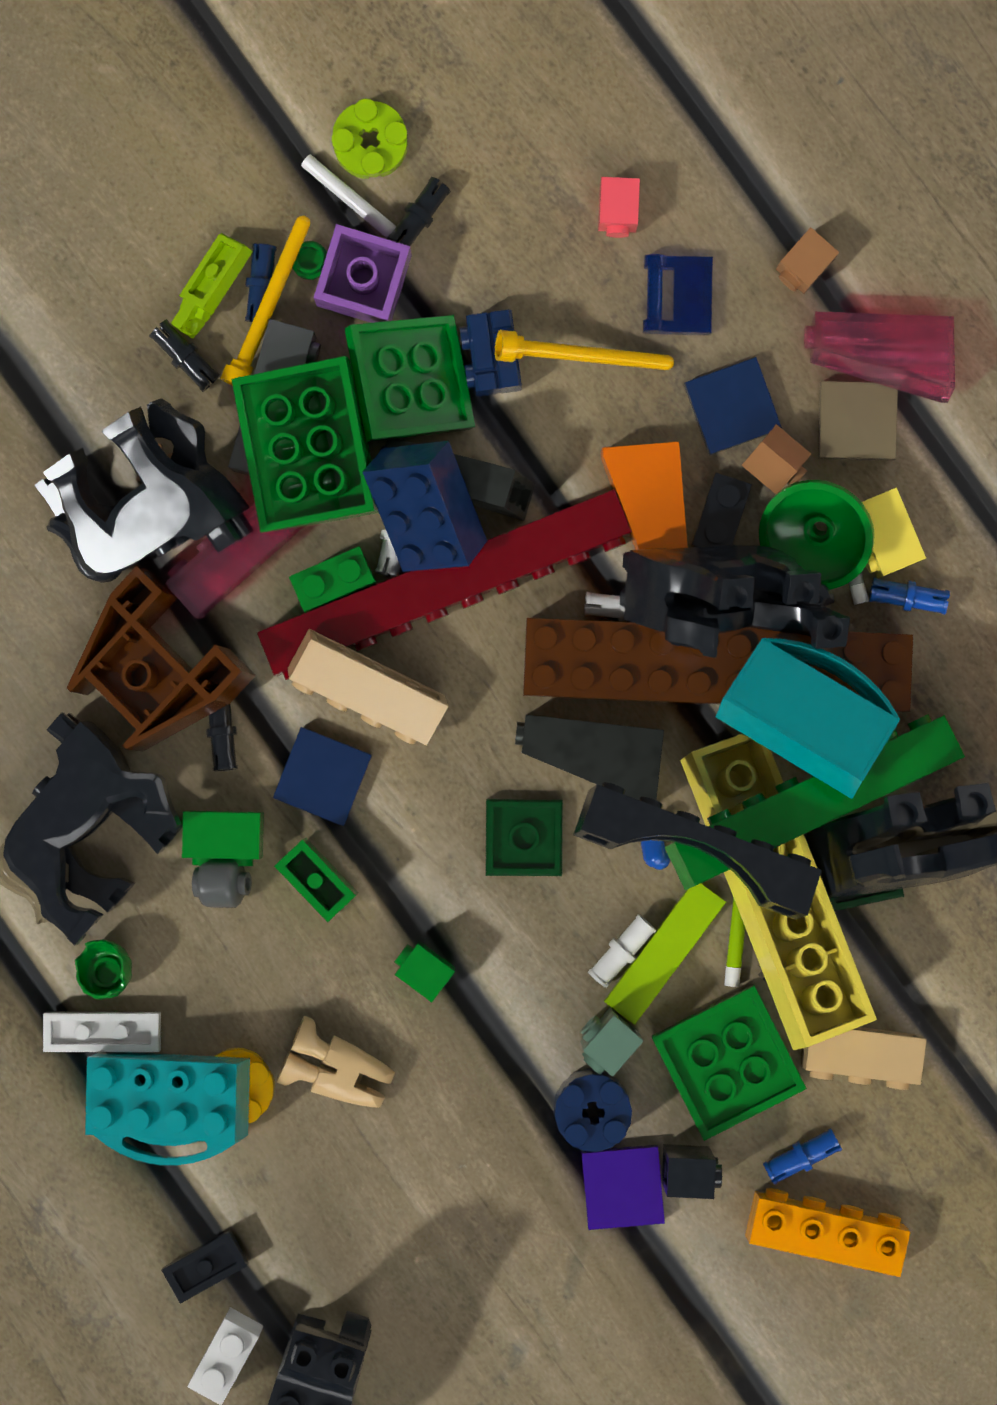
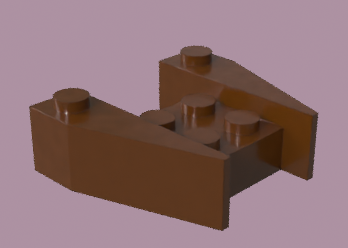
[67,566,256,752]

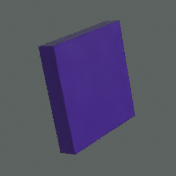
[581,1145,665,1230]

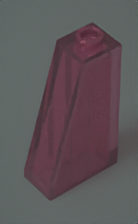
[804,311,955,403]

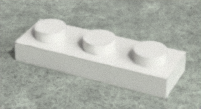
[43,1012,161,1052]

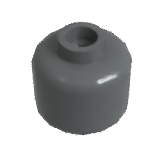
[192,859,252,908]

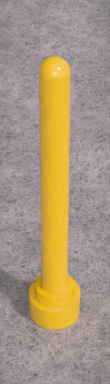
[220,215,311,386]
[495,330,674,370]

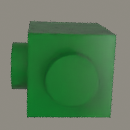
[394,941,456,1003]

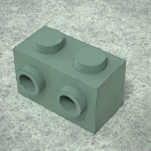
[580,1007,643,1077]

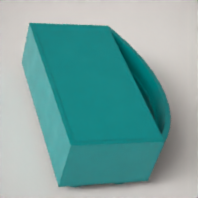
[715,638,900,799]
[85,1052,250,1165]

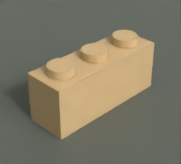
[801,1027,927,1090]

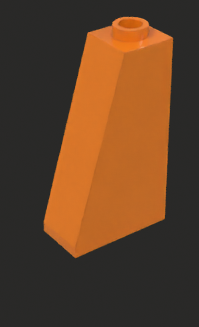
[600,442,688,550]

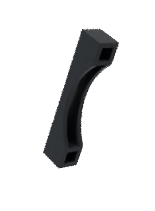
[573,782,822,920]

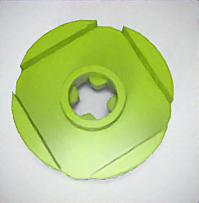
[331,99,408,179]

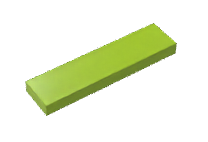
[604,883,726,1025]

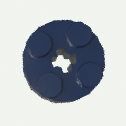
[554,1068,632,1152]

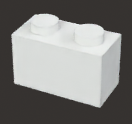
[187,1307,263,1405]

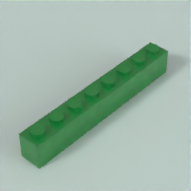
[664,714,965,890]

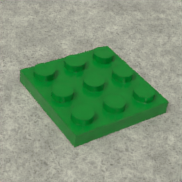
[345,315,476,442]
[651,984,807,1141]

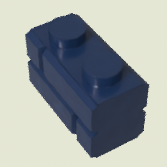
[460,309,522,397]

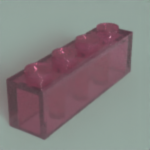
[165,503,305,620]

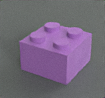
[314,224,412,323]

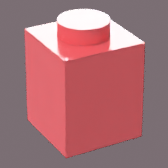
[598,177,640,238]

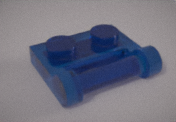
[643,254,713,335]

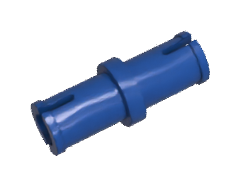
[869,577,950,615]
[763,1128,842,1185]

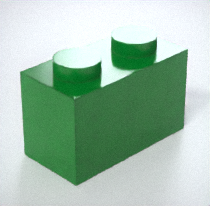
[289,546,377,613]
[182,810,264,866]
[274,838,358,923]

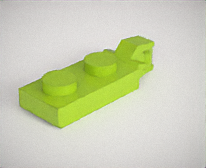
[171,233,253,339]

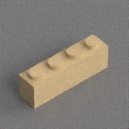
[288,629,449,746]

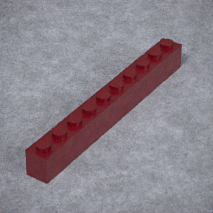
[257,489,632,680]

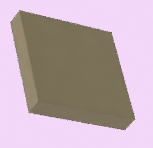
[818,381,898,461]

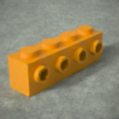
[745,1188,910,1277]

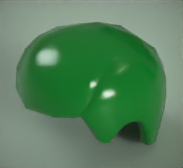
[75,939,132,1000]

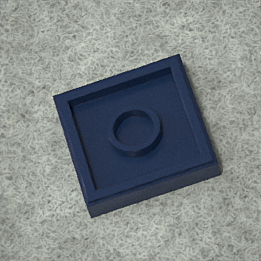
[684,357,782,456]
[273,727,372,826]

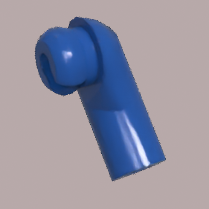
[641,840,670,870]

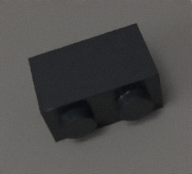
[661,1144,722,1199]

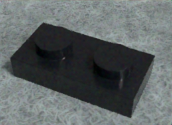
[691,473,752,547]
[161,1229,249,1304]

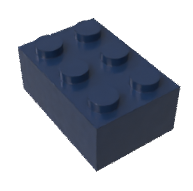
[363,441,487,572]

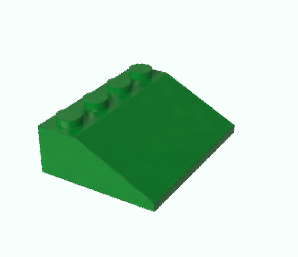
[231,356,379,533]

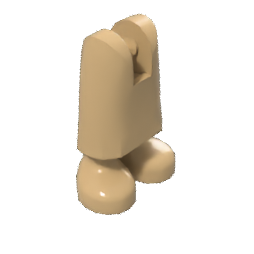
[276,1016,395,1108]

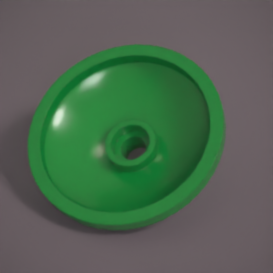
[759,480,875,590]

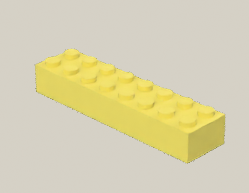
[680,734,877,1050]

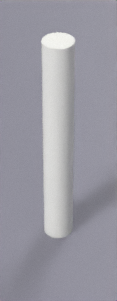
[301,154,396,238]

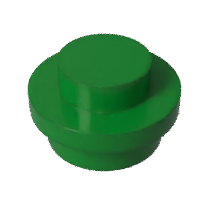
[292,241,327,280]

